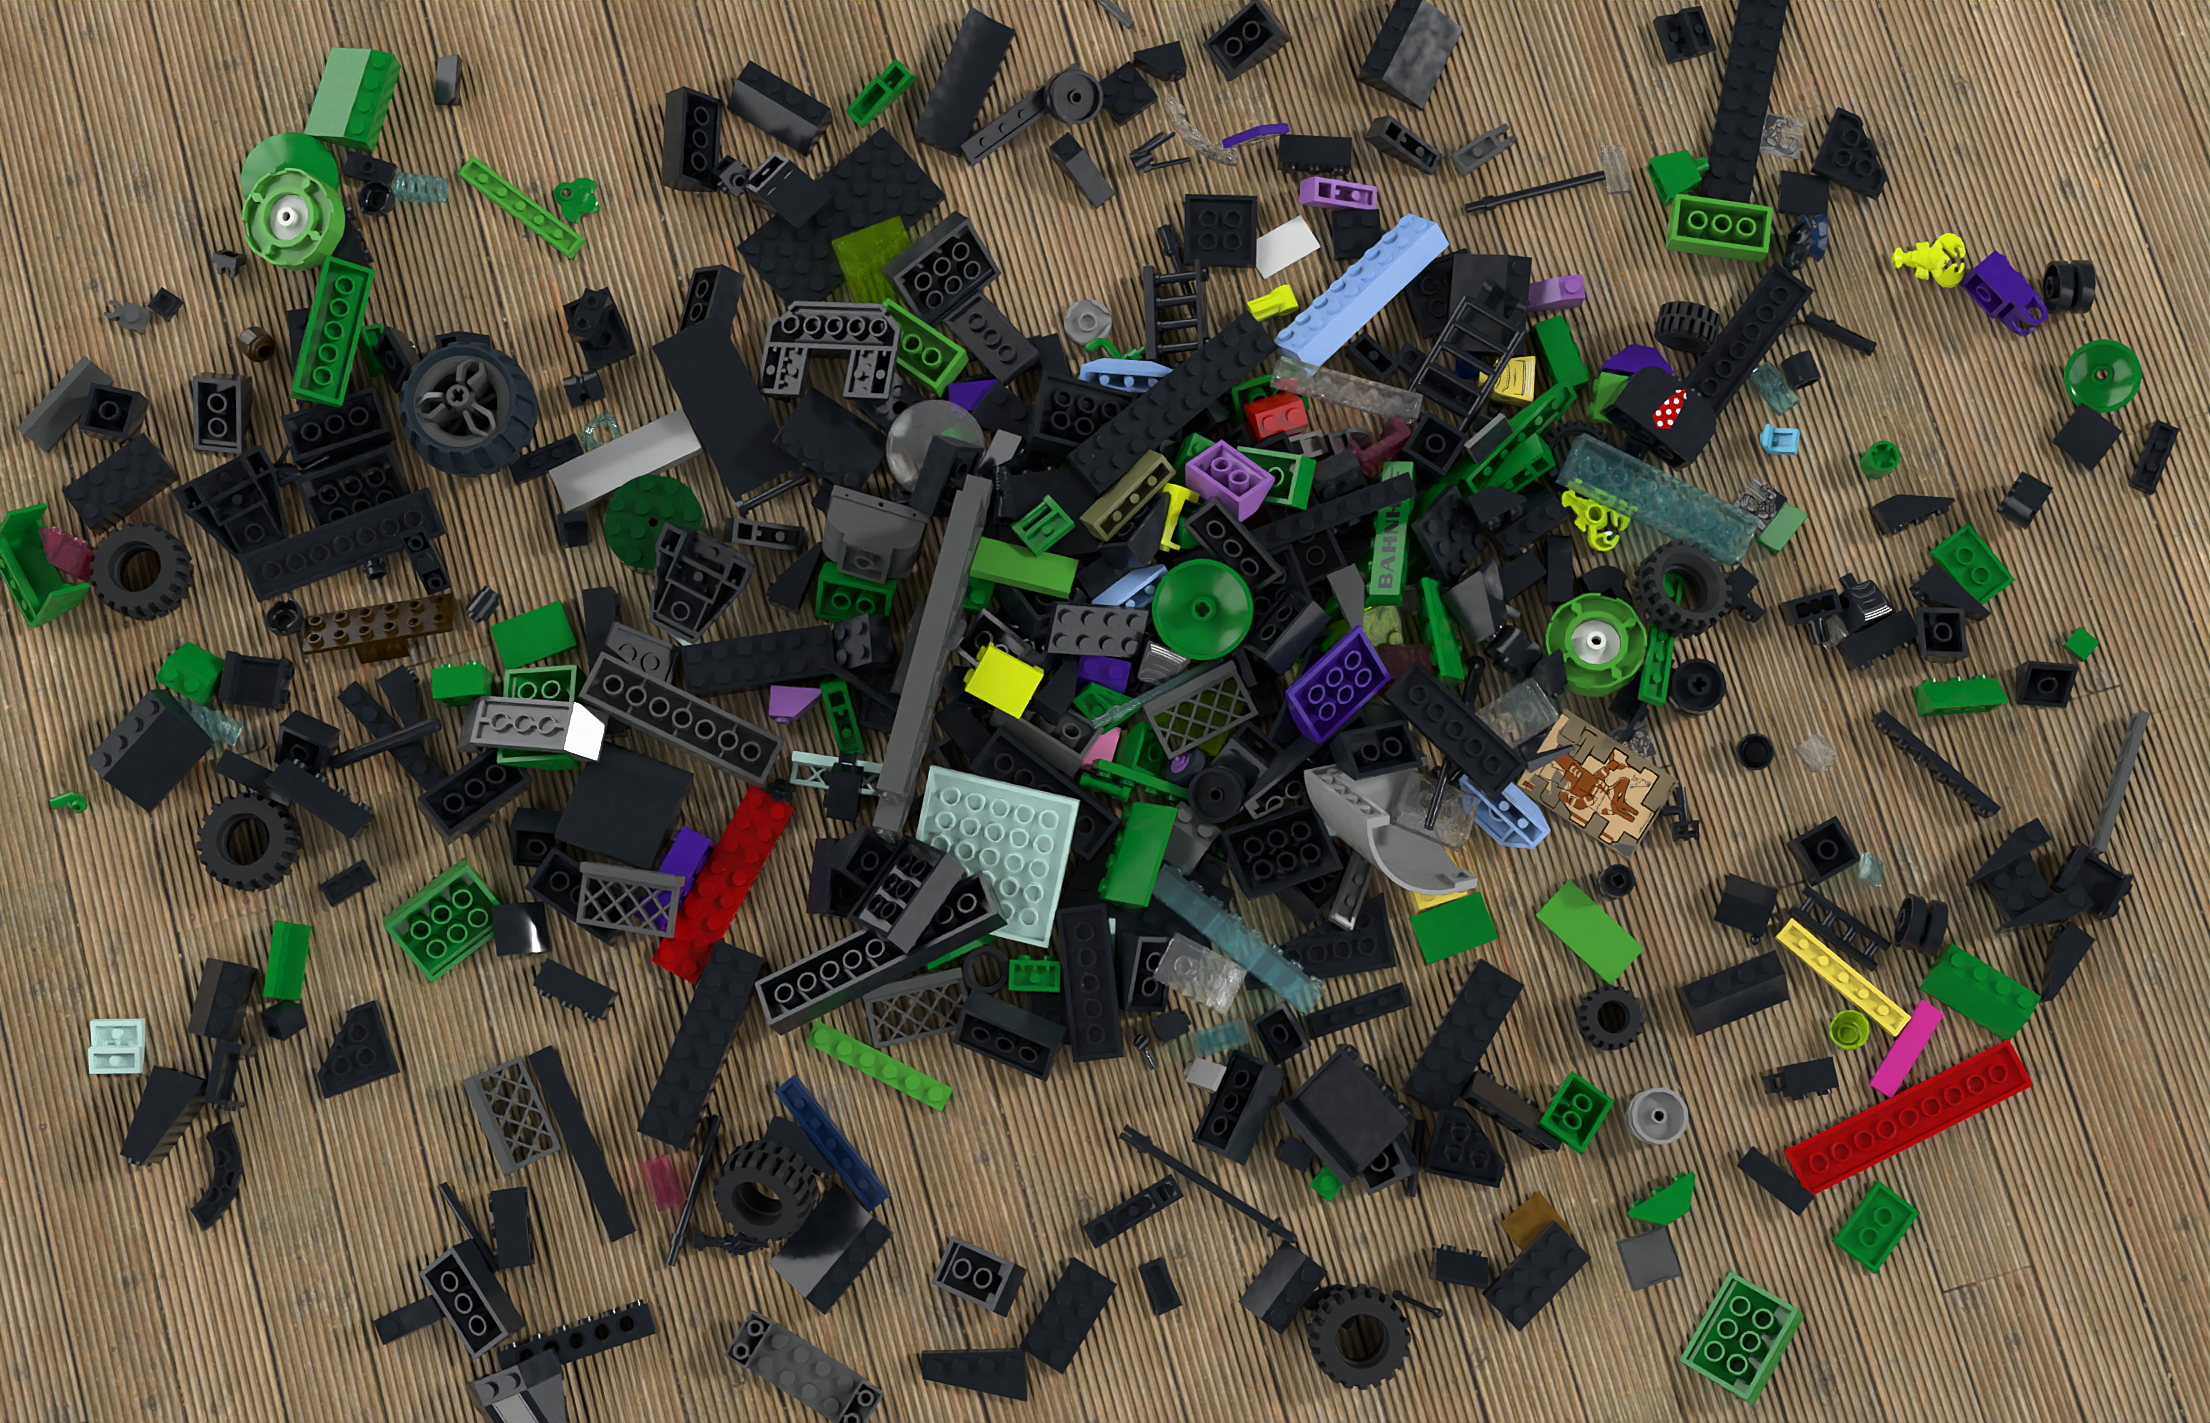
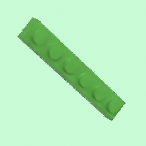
[805,1020,953,1112]

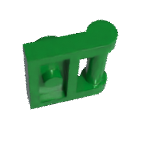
[1009,495,1075,558]
[1079,772,1132,802]

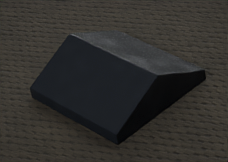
[1515,729,1575,773]

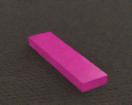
[1868,1000,1944,1098]

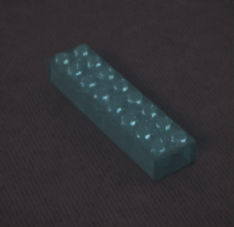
[1556,433,1760,567]

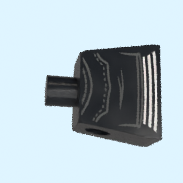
[1838,572,1896,635]
[1133,634,1190,698]

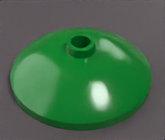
[2064,339,2142,413]

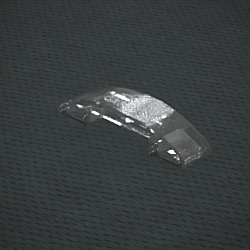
[1164,93,1239,167]

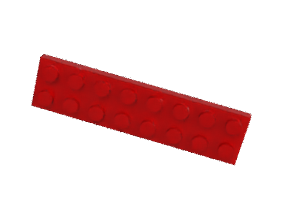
[651,785,796,985]

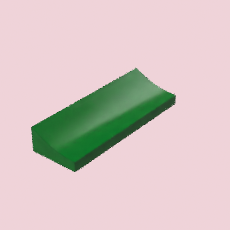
[288,255,375,408]

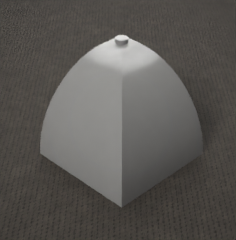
[1304,750,1477,895]

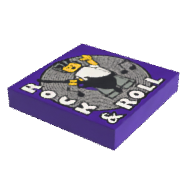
[1222,123,1290,149]

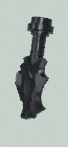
[693,1231,770,1256]

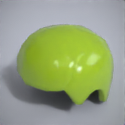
[1829,1010,1870,1051]

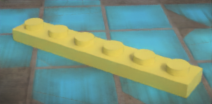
[1774,918,1911,1037]

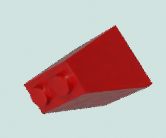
[1243,390,1308,445]

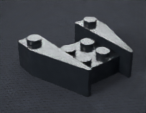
[1965,817,2094,934]

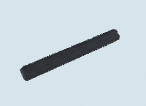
[330,717,442,769]

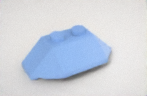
[1079,358,1173,398]
[1091,564,1168,627]
[1459,774,1551,849]

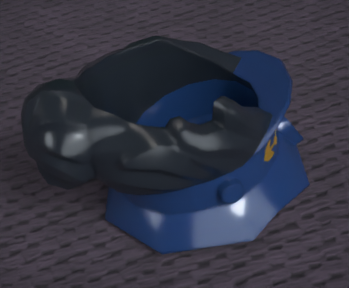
[1782,213,1828,271]

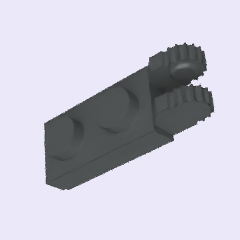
[1450,123,1518,177]

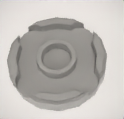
[1064,299,1112,347]

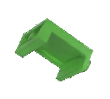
[1587,372,1628,425]

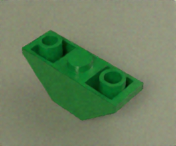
[1625,1171,1696,1228]

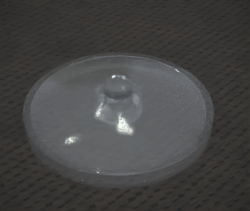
[886,400,986,493]

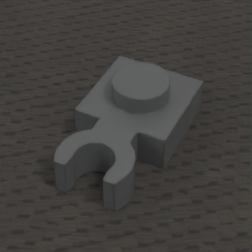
[104,300,153,334]

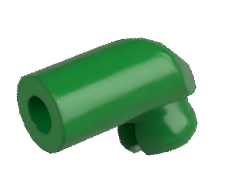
[49,791,88,813]

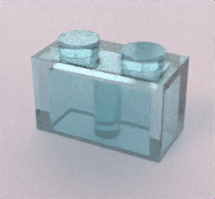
[1192,1018,1249,1058]

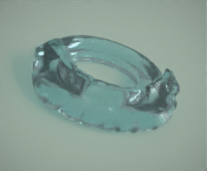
[581,412,619,448]

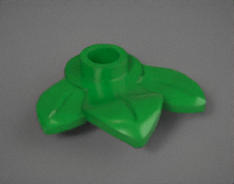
[554,178,600,224]

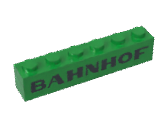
[1366,462,1417,606]

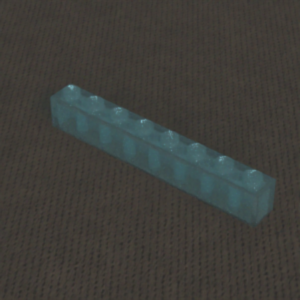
[1152,863,1326,1016]

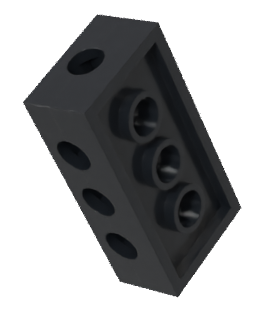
[848,373,953,465]

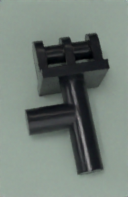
[1662,787,1700,842]

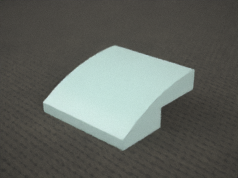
[88,1018,145,1074]

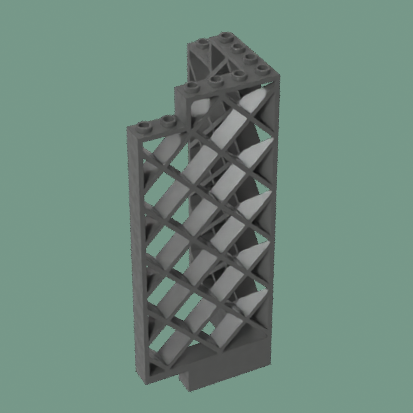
[872,474,1103,847]

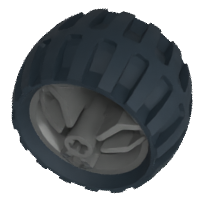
[399,341,538,478]

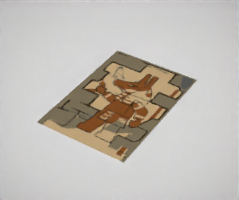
[1516,708,1679,860]

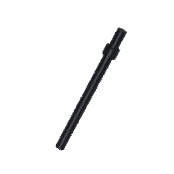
[1464,170,1605,213]
[665,1114,723,1267]

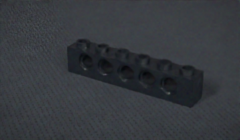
[497,1299,660,1370]

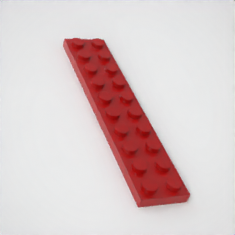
[1783,1039,2033,1195]

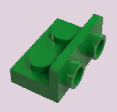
[1008,955,1061,993]

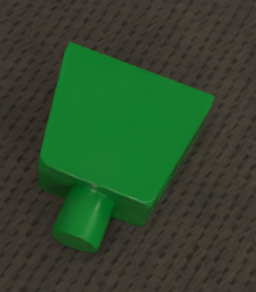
[1646,150,1709,207]

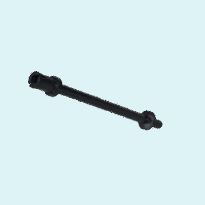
[1157,224,1231,403]
[1118,1124,1297,1244]

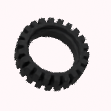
[1543,420,1615,495]

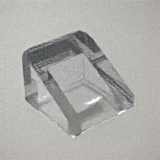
[1822,614,1849,650]

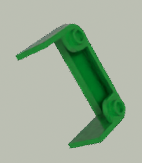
[0,503,90,628]

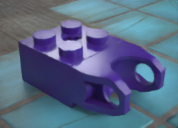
[1959,250,2048,336]

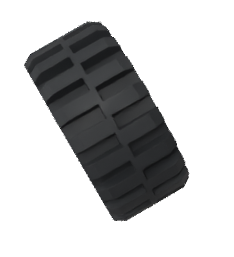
[89,522,194,621]
[196,792,302,892]
[713,1140,818,1242]
[1307,1283,1411,1390]

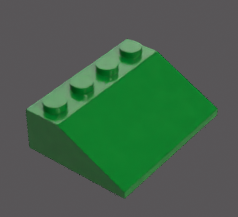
[304,47,401,154]
[1413,577,1467,687]
[497,665,587,770]
[1098,802,1178,909]
[382,857,502,983]
[1679,1271,1804,1406]

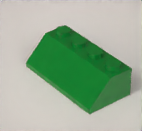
[1918,943,2041,1040]

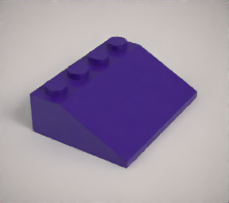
[1285,625,1391,745]

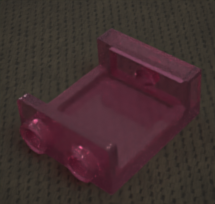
[1345,414,1412,472]

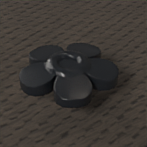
[767,779,796,802]

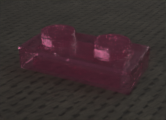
[642,1154,684,1212]

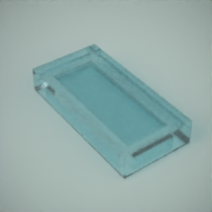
[1859,852,1883,886]

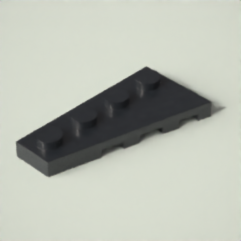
[921,1348,1028,1402]

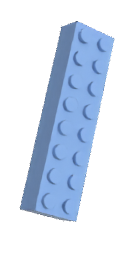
[1273,213,1450,375]

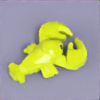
[1892,233,1966,288]
[1560,488,1631,552]

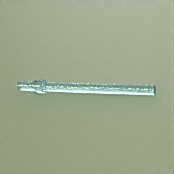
[1091,656,1224,730]

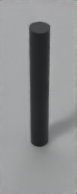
[1405,1119,1426,1197]

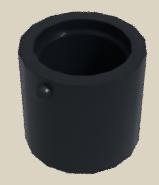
[1781,350,1822,391]

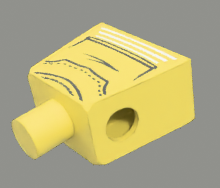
[1478,356,1535,408]

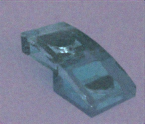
[1749,360,1799,416]

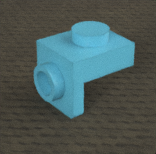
[1760,424,1800,455]

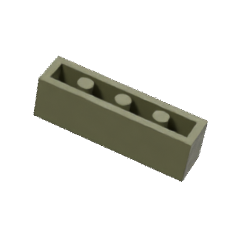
[1079,449,1177,542]

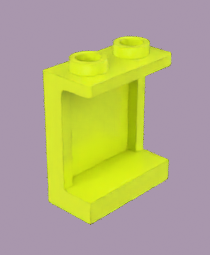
[1157,483,1200,553]
[963,642,1044,719]

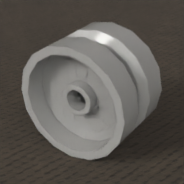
[1625,1087,1689,1145]

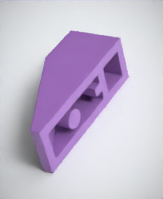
[1299,176,1377,210]
[1527,274,1585,312]

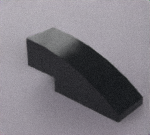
[1544,535,1573,606]
[214,749,292,807]

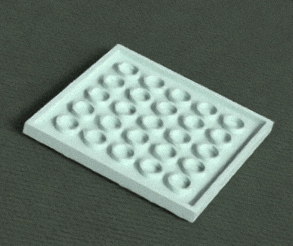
[916,765,1080,948]

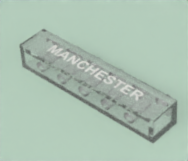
[1270,356,1423,425]

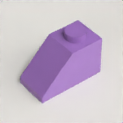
[769,686,823,724]

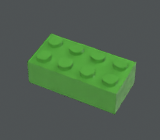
[1665,194,1773,263]
[883,298,969,398]

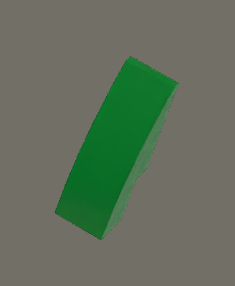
[845,59,917,128]

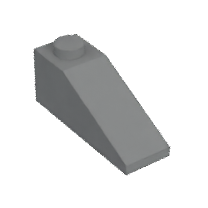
[1183,1057,1227,1094]

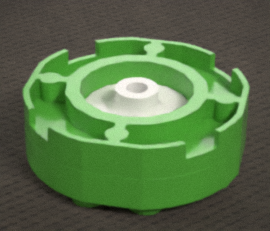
[242,168,345,271]
[1543,593,1647,697]

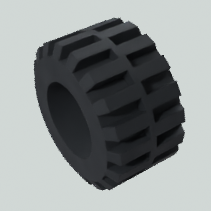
[1654,301,1721,353]
[1576,985,1645,1051]

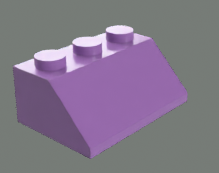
[1185,440,1275,522]

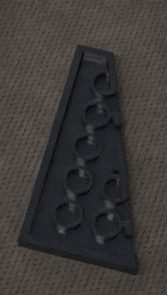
[1242,892,1397,991]

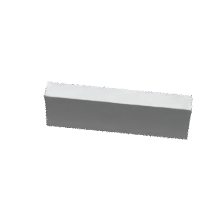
[548,408,704,513]

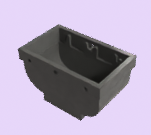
[822,485,930,585]

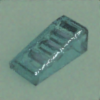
[394,172,448,203]

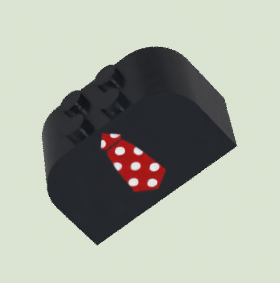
[1599,366,1717,472]

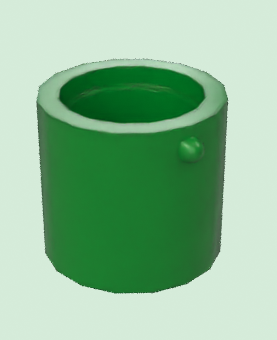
[1860,441,1900,479]

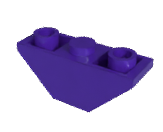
[1599,344,1675,377]

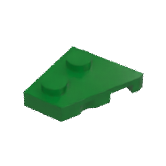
[1073,682,1141,735]

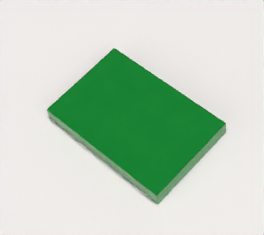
[1928,522,2015,605]
[490,600,578,670]
[1408,891,1498,965]
[1831,1180,1920,1274]

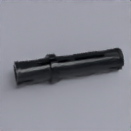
[1803,311,1877,357]

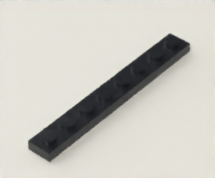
[337,680,492,840]

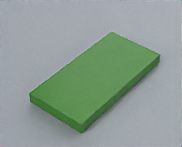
[969,537,1079,599]
[1535,879,1644,985]

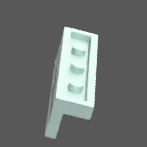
[790,751,883,797]

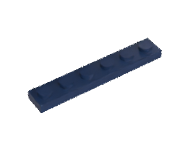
[774,1075,891,1212]

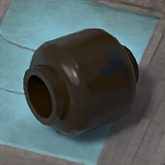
[238,326,276,363]

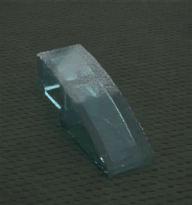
[172,694,244,746]

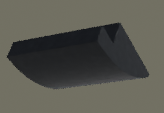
[554,740,694,871]

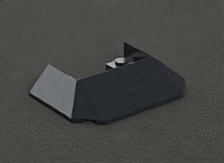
[757,301,902,407]

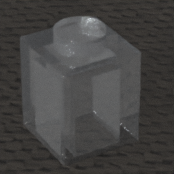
[1794,731,1838,773]

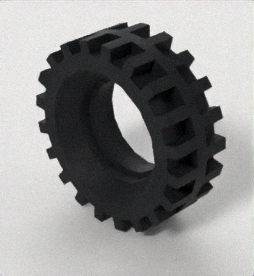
[1632,540,1732,639]

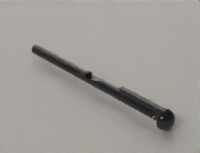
[1424,655,1486,830]

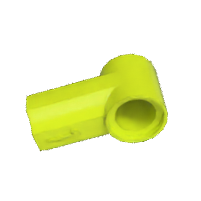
[1247,284,1299,322]

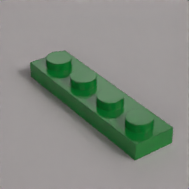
[1090,758,1188,804]

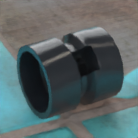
[563,368,606,408]
[1596,864,1635,900]

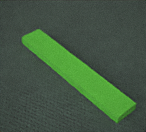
[457,155,586,260]

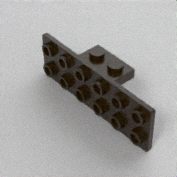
[303,593,454,664]

